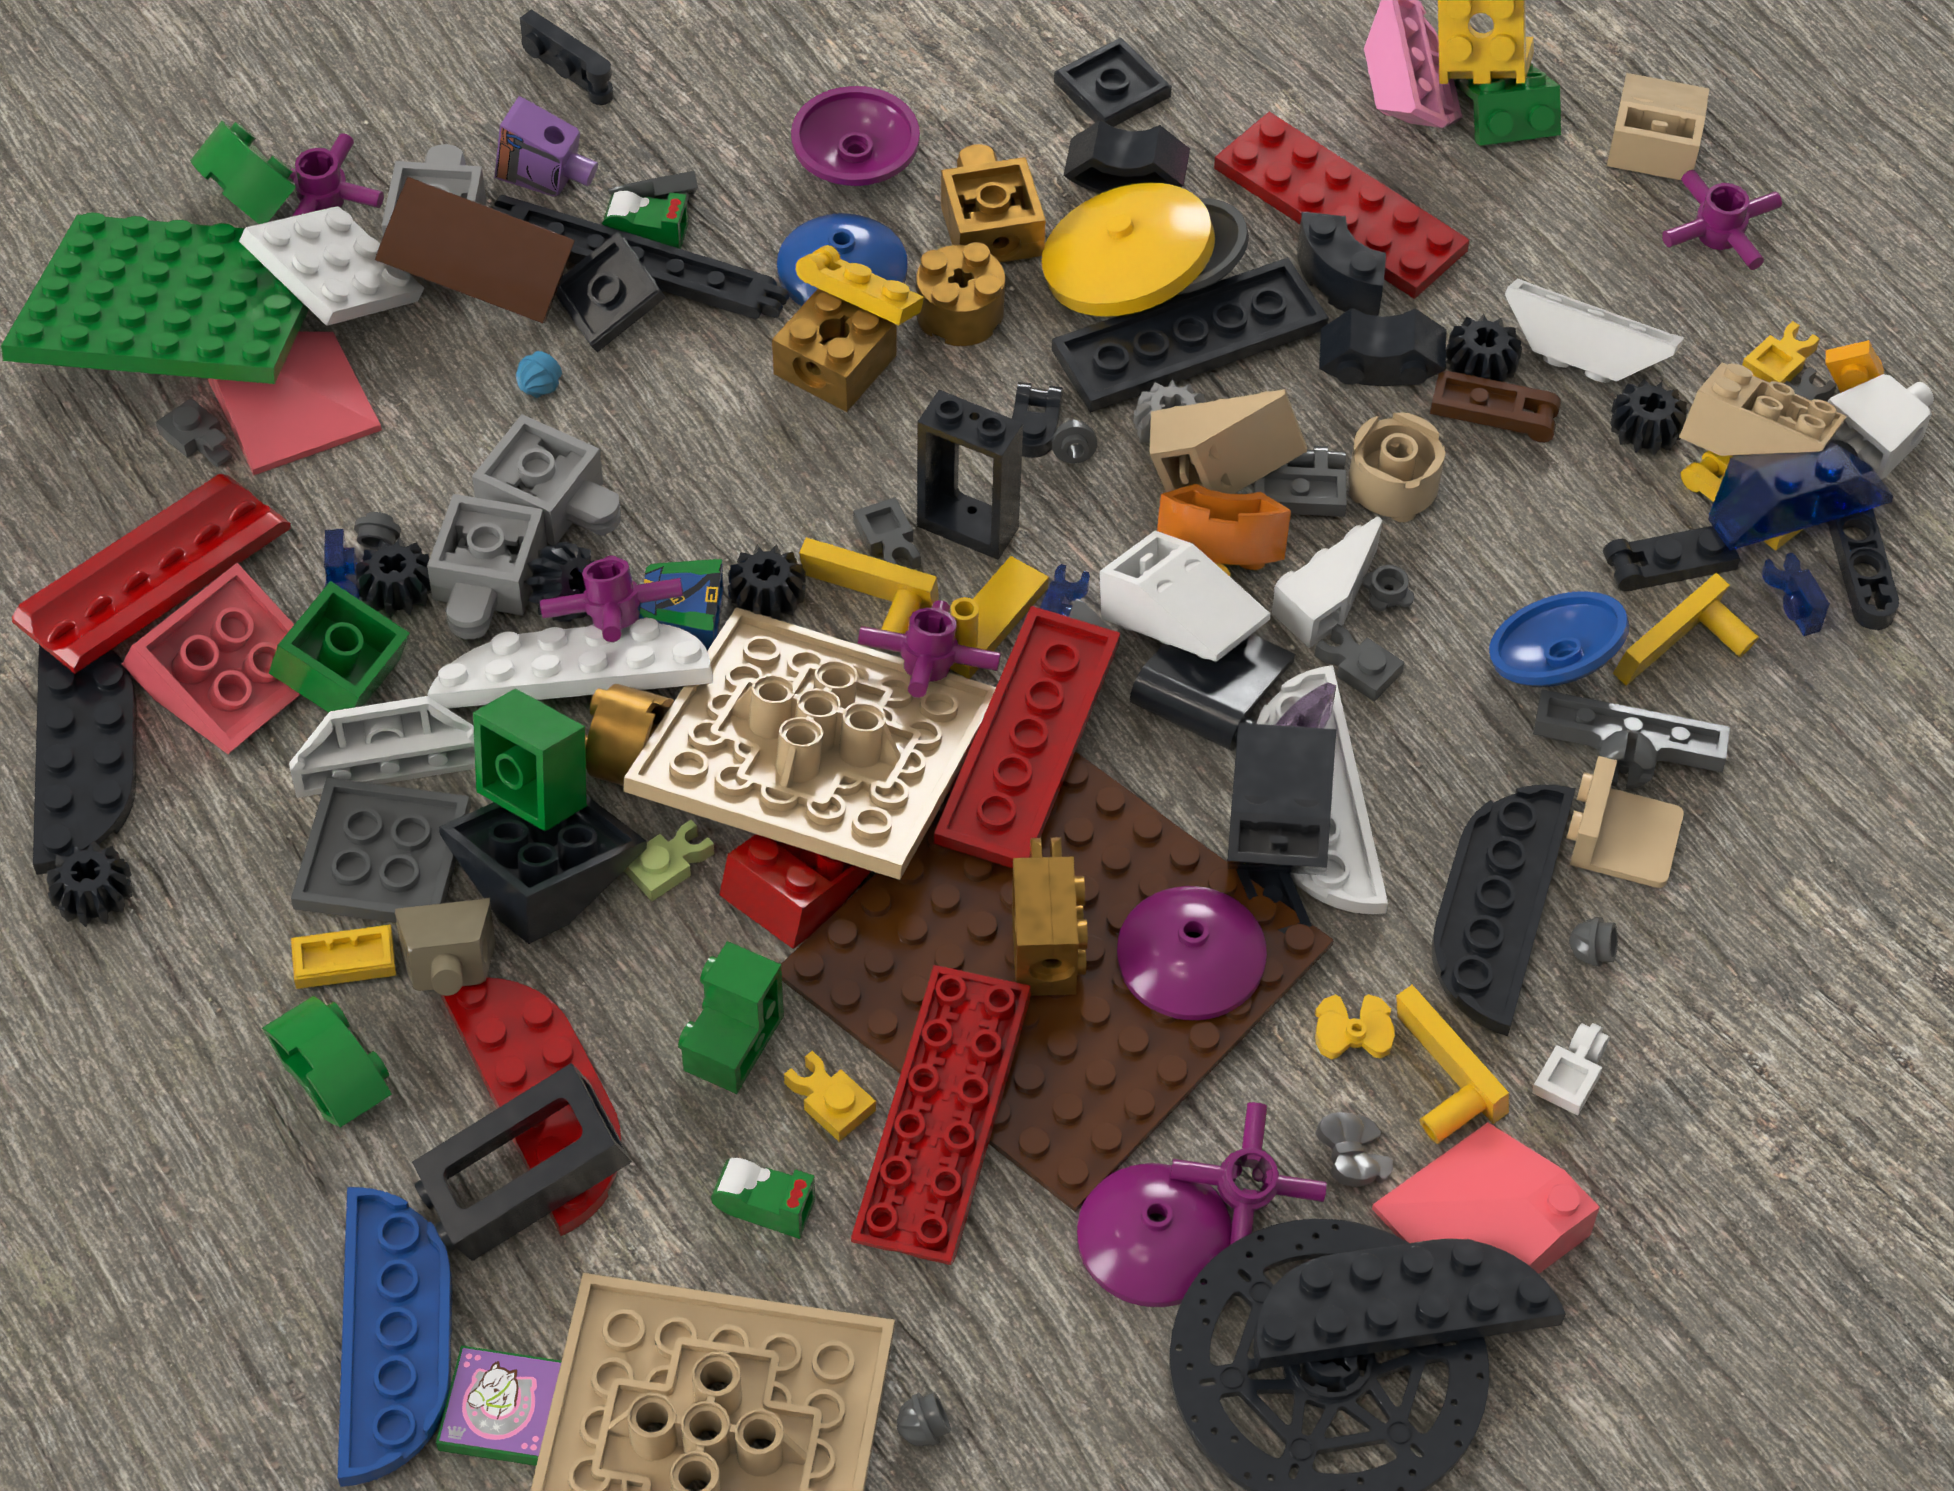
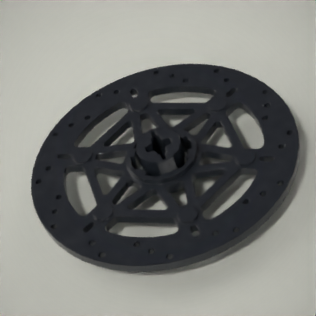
[1169,1219,1490,1491]

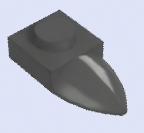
[608,171,698,202]

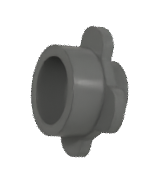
[1363,565,1414,611]

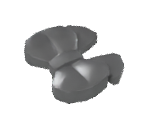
[1315,1112,1393,1187]

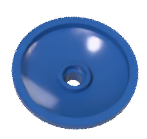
[777,213,908,307]
[1489,591,1630,687]

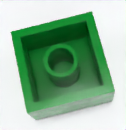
[269,581,410,713]
[473,688,587,831]

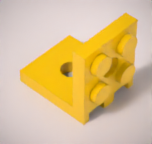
[1438,0,1534,84]

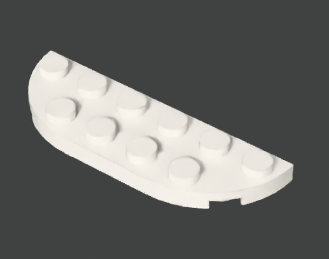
[427,618,713,709]
[1257,665,1388,914]

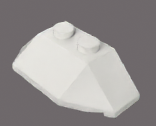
[1505,278,1684,383]
[289,696,475,798]

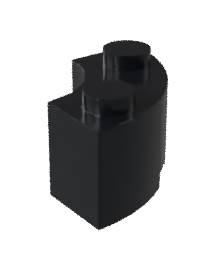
[1063,120,1190,194]
[1297,212,1386,316]
[1319,308,1447,386]

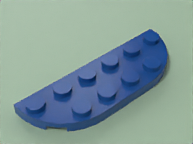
[337,1187,452,1487]

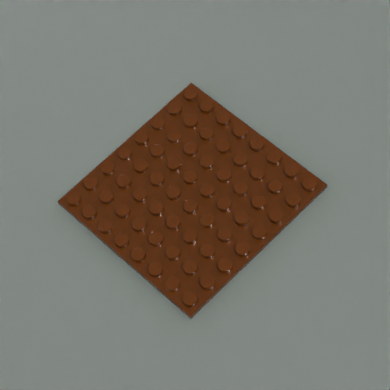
[781,752,1334,1212]

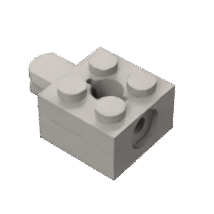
[381,144,487,236]
[472,414,621,545]
[427,494,547,639]

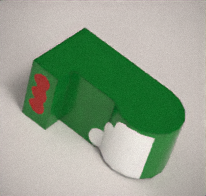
[602,191,689,249]
[711,1158,815,1239]

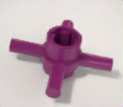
[290,133,384,217]
[1662,170,1782,270]
[540,555,684,642]
[858,600,1001,698]
[1170,1102,1327,1258]

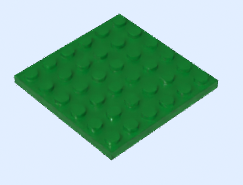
[1,212,309,384]

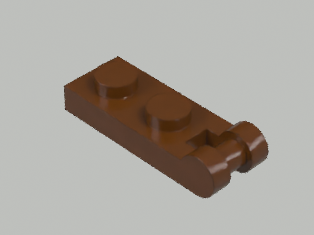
[1430,370,1561,443]

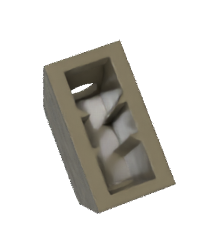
[395,898,496,996]

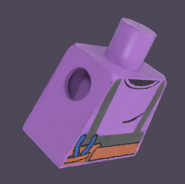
[494,96,598,197]

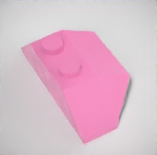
[1364,0,1462,128]

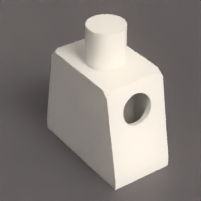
[1828,374,1934,480]

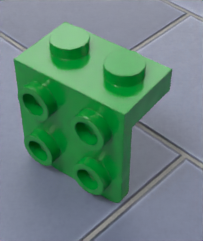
[1456,63,1561,146]

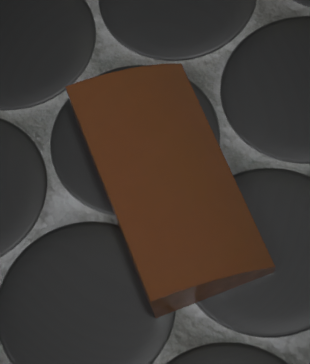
[375,177,575,324]

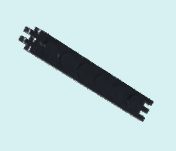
[492,195,790,319]

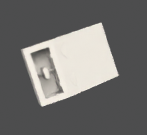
[1100,530,1270,662]

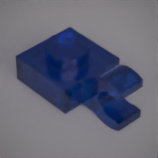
[323,529,360,600]
[1762,553,1830,636]
[1040,564,1090,617]

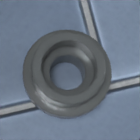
[1052,420,1097,463]
[354,512,401,550]

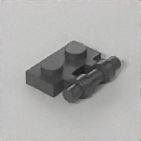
[1254,446,1347,517]

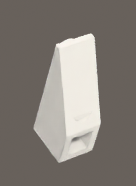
[1272,516,1382,648]

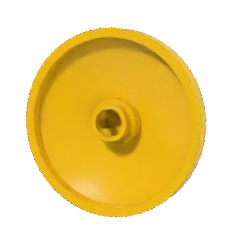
[1041,183,1215,316]

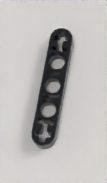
[1813,440,1899,630]

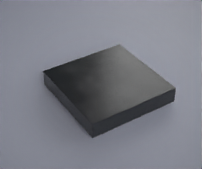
[1054,37,1172,127]
[556,232,666,352]

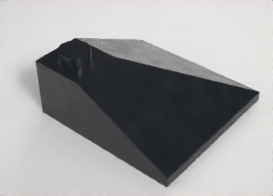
[439,795,647,944]

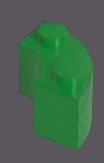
[190,121,296,224]
[262,996,392,1128]

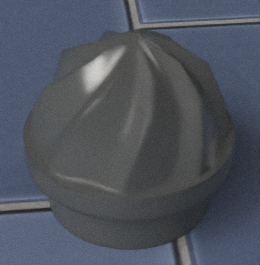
[1569,917,1618,966]
[897,1392,951,1446]

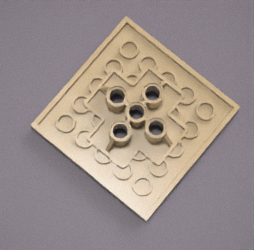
[624,607,996,880]
[530,1273,895,1491]

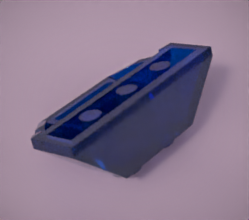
[1708,442,1893,551]

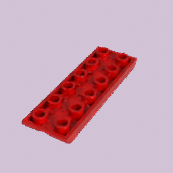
[12,474,291,674]
[851,965,1031,1265]

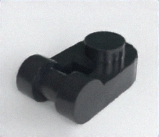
[1012,382,1063,458]

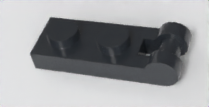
[520,9,614,105]
[1603,523,1740,592]

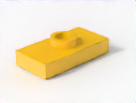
[291,925,397,989]

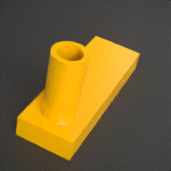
[799,537,939,634]
[950,556,1049,679]
[1613,573,1759,686]
[1396,984,1509,1144]

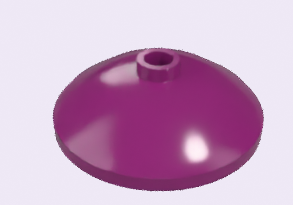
[791,86,920,186]
[1117,886,1267,1020]
[1077,1163,1232,1307]

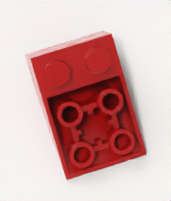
[719,834,871,949]

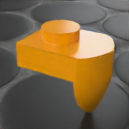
[1825,340,1884,393]

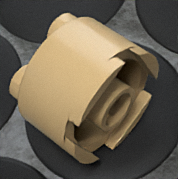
[1349,412,1445,522]

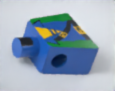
[638,559,724,651]

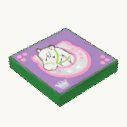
[436,1345,562,1466]

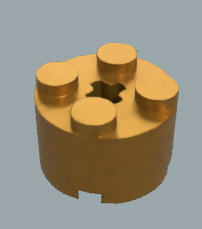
[916,242,1005,346]
[585,684,674,786]

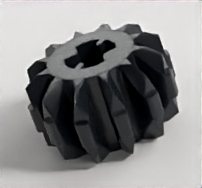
[1446,313,1522,382]
[1610,379,1688,456]
[355,537,432,618]
[524,542,594,622]
[728,544,806,620]
[46,841,133,927]

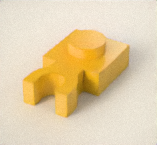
[1742,321,1820,383]
[784,1051,876,1142]

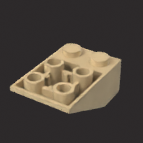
[1607,73,1709,180]
[1679,362,1847,456]
[1150,389,1307,494]

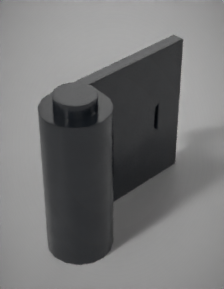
[1130,634,1296,751]

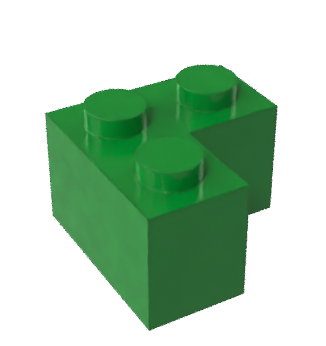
[678,941,784,1094]

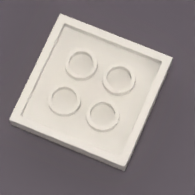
[239,206,424,326]

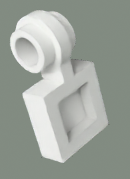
[1532,1023,1610,1116]

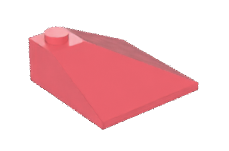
[208,331,382,475]
[122,563,301,754]
[1372,1122,1600,1274]

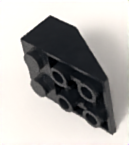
[1227,723,1336,875]

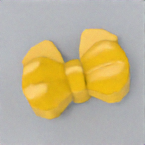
[1315,994,1395,1059]

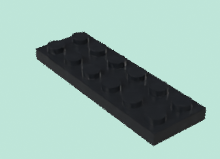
[1051,257,1329,413]

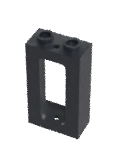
[917,390,1023,560]
[412,1063,632,1261]

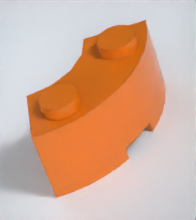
[1157,484,1291,570]

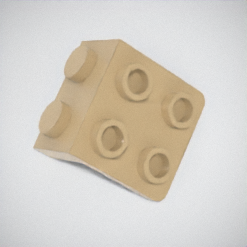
[1566,756,1684,888]

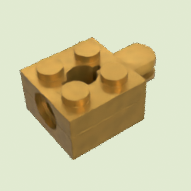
[941,144,1046,262]
[772,289,897,412]
[1012,837,1088,996]

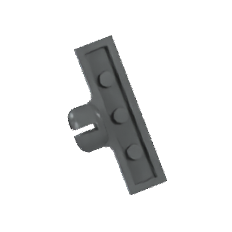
[1533,689,1730,789]

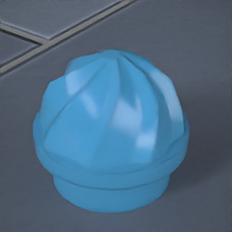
[516,351,562,398]

